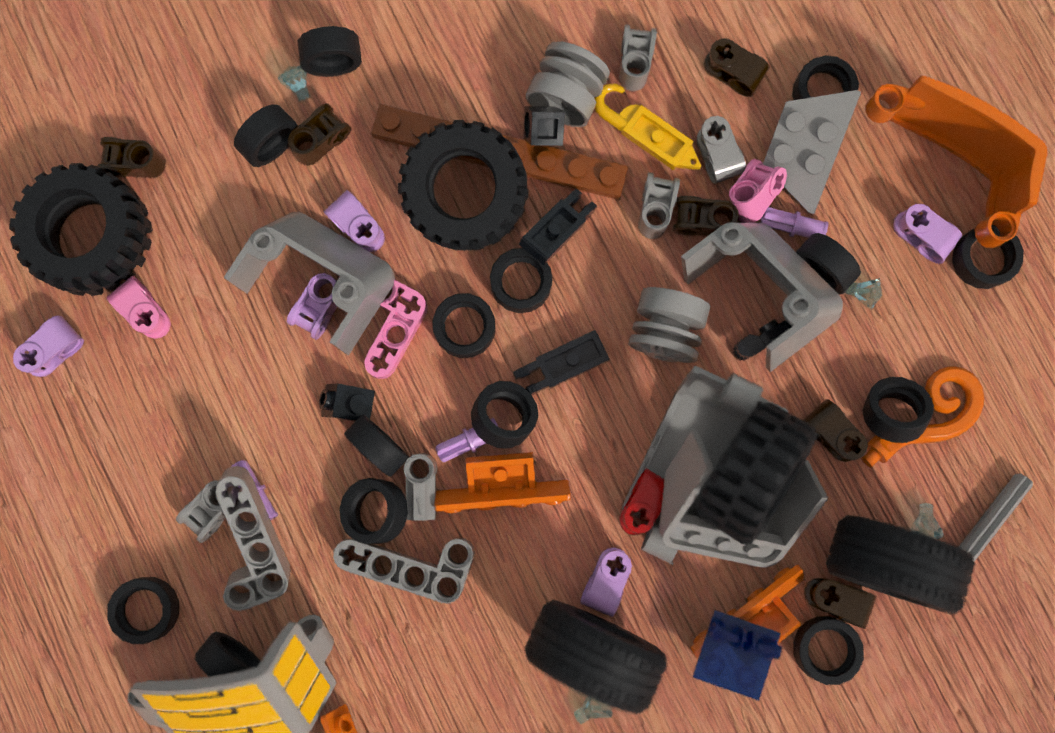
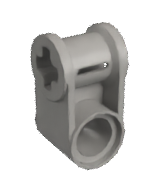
[619,25,657,91]
[696,116,746,184]
[638,172,680,239]
[176,480,239,543]

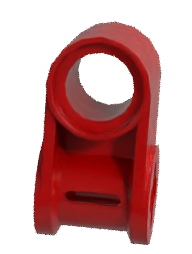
[619,468,665,535]

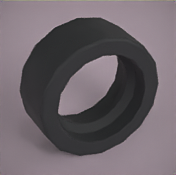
[297,26,361,77]
[792,55,859,100]
[234,104,298,167]
[952,224,1024,289]
[796,233,861,295]
[490,248,553,313]
[433,293,496,358]
[862,377,934,443]
[471,381,538,448]
[344,415,409,477]
[339,478,408,544]
[107,577,179,644]
[793,616,864,685]
[195,632,261,677]

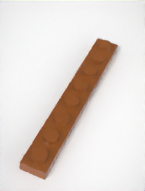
[371,104,628,200]

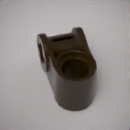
[704,38,769,97]
[288,103,352,166]
[97,137,166,178]
[673,196,739,236]
[803,399,868,462]
[804,578,877,629]

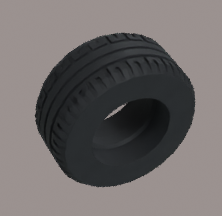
[826,515,975,615]
[525,600,667,714]

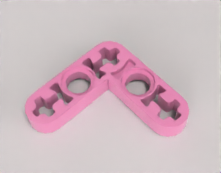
[339,276,427,379]

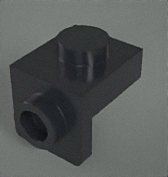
[319,384,375,421]

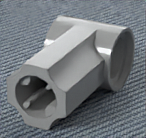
[403,453,438,521]

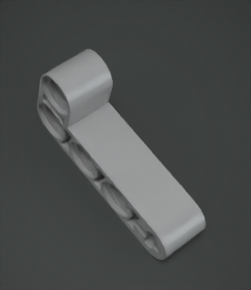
[215,466,291,611]
[333,538,475,604]

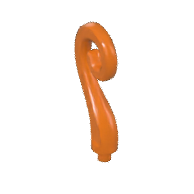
[861,366,984,468]

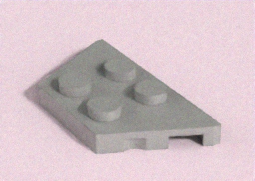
[763,90,861,214]

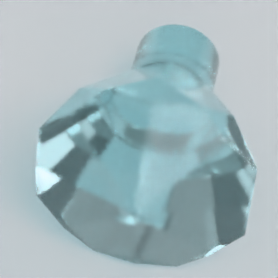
[277,65,311,102]
[845,278,882,310]
[910,503,944,539]
[574,697,613,724]

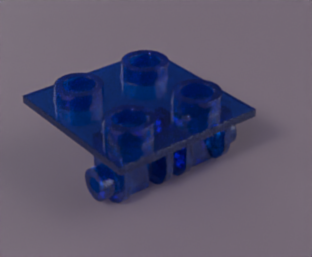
[692,610,782,701]

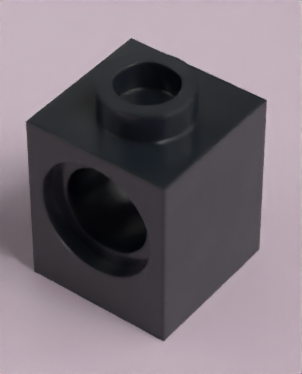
[523,106,565,146]

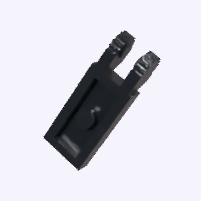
[519,188,598,265]
[732,319,792,361]
[513,330,610,395]

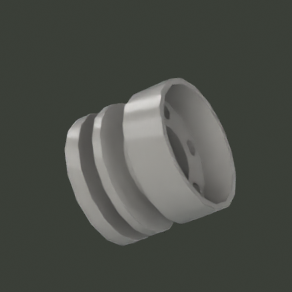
[526,42,610,127]
[628,287,711,363]

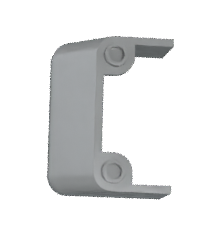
[223,212,395,356]
[681,222,843,372]
[659,430,828,568]

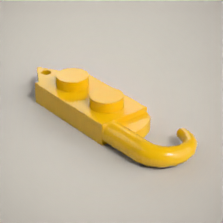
[594,83,701,171]

